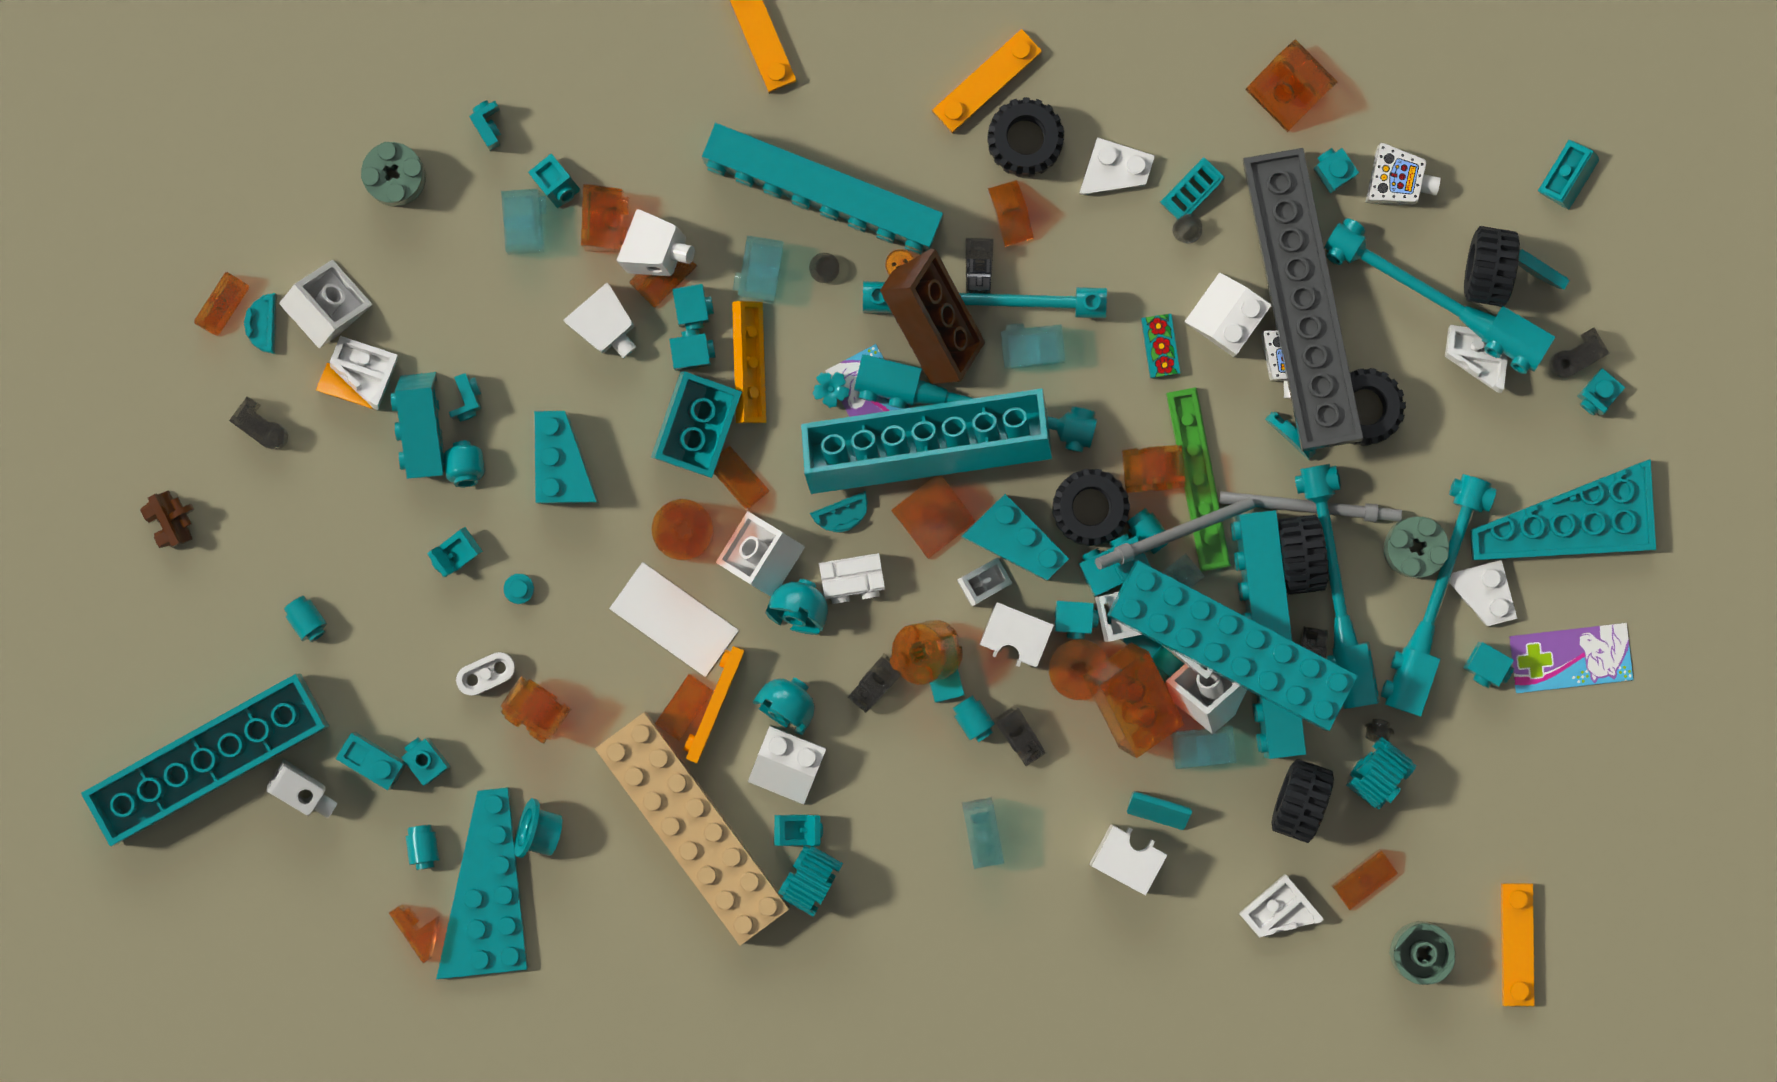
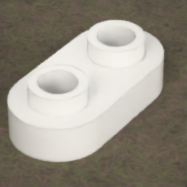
[456,652,515,695]

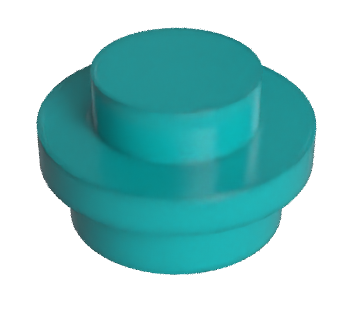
[504,574,534,604]

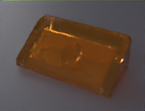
[629,261,697,308]
[194,272,249,336]
[714,446,769,511]
[655,674,714,741]
[1331,849,1398,910]

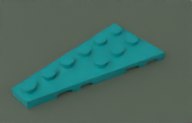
[1470,459,1656,560]
[436,787,528,979]

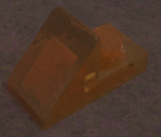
[389,904,440,963]

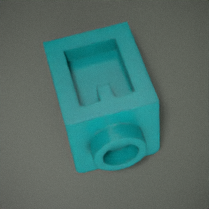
[469,100,501,151]
[528,153,580,208]
[1577,368,1625,416]

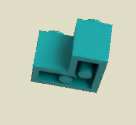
[1078,534,1151,597]

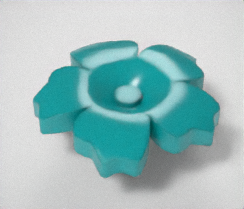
[812,372,850,408]

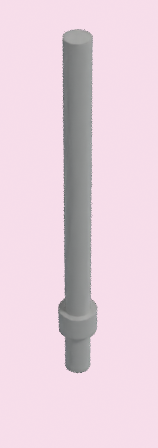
[1219,491,1402,522]
[1095,497,1255,570]

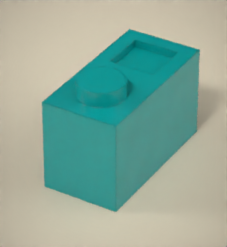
[335,732,407,790]

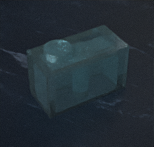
[501,189,547,255]
[733,236,784,304]
[1000,323,1065,369]
[1170,724,1237,769]
[962,797,1004,869]

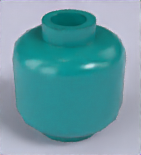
[444,440,485,488]

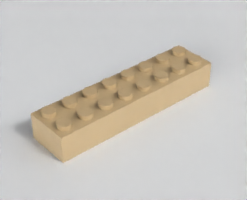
[595,712,790,946]

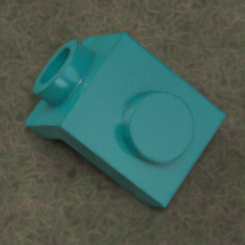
[449,373,482,422]
[427,527,483,577]
[774,814,823,846]

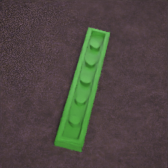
[1166,387,1231,572]

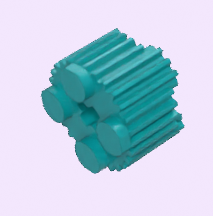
[1346,737,1416,809]
[778,845,843,917]

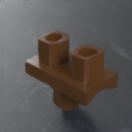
[140,490,194,548]

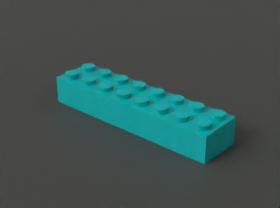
[702,122,943,255]
[801,388,1052,494]
[1230,510,1306,759]
[1107,560,1358,731]
[81,673,330,847]

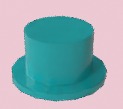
[514,798,563,858]

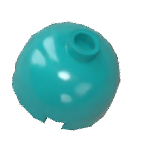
[765,579,828,635]
[753,677,815,735]

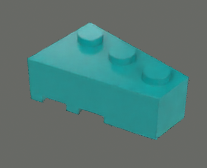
[391,372,445,479]
[534,411,599,504]
[961,494,1069,581]

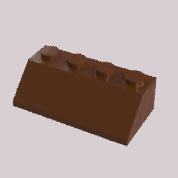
[880,249,985,384]

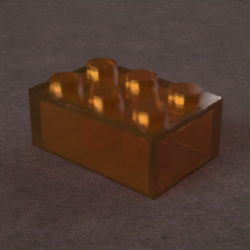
[1083,642,1185,758]

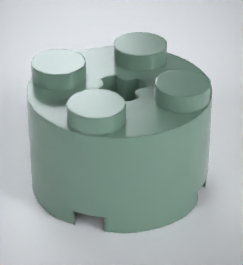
[361,142,426,206]
[1383,516,1449,578]
[1389,921,1455,985]

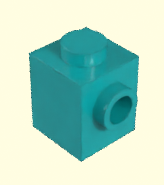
[1313,148,1359,194]
[672,284,714,331]
[669,329,716,371]
[1054,601,1099,639]
[1463,642,1514,689]
[401,737,451,786]

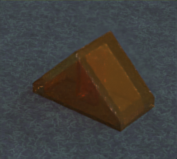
[988,180,1034,247]

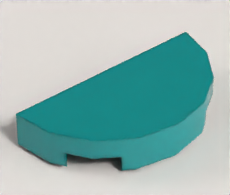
[1518,249,1569,290]
[244,293,277,354]
[1265,412,1316,460]
[810,491,868,533]

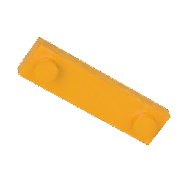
[730,0,797,93]
[932,29,1042,133]
[732,301,766,424]
[683,646,745,763]
[1501,883,1535,1006]

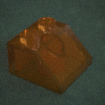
[1245,39,1338,132]
[581,184,629,253]
[891,475,976,559]

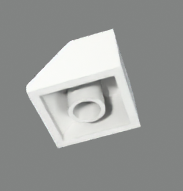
[279,259,373,348]
[1184,273,1271,357]
[716,511,805,597]
[1166,664,1247,734]
[748,725,827,805]

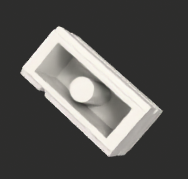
[819,553,885,604]

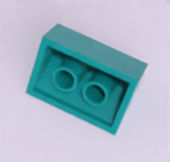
[651,371,742,478]

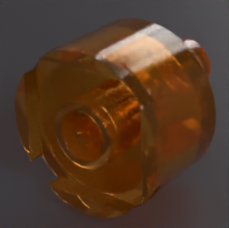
[1122,445,1186,493]
[651,499,714,561]
[890,619,963,685]
[1048,639,1110,700]
[500,675,572,744]

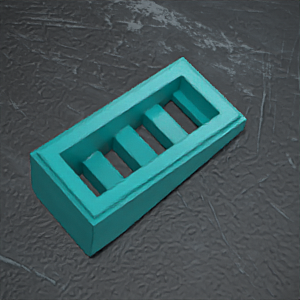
[1160,157,1225,223]

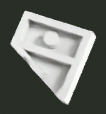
[1079,137,1155,195]
[1445,325,1508,393]
[330,336,398,410]
[1448,560,1517,626]
[1239,874,1324,937]

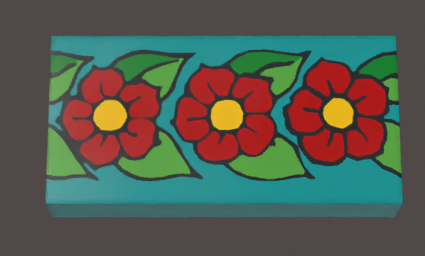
[1141,314,1180,378]

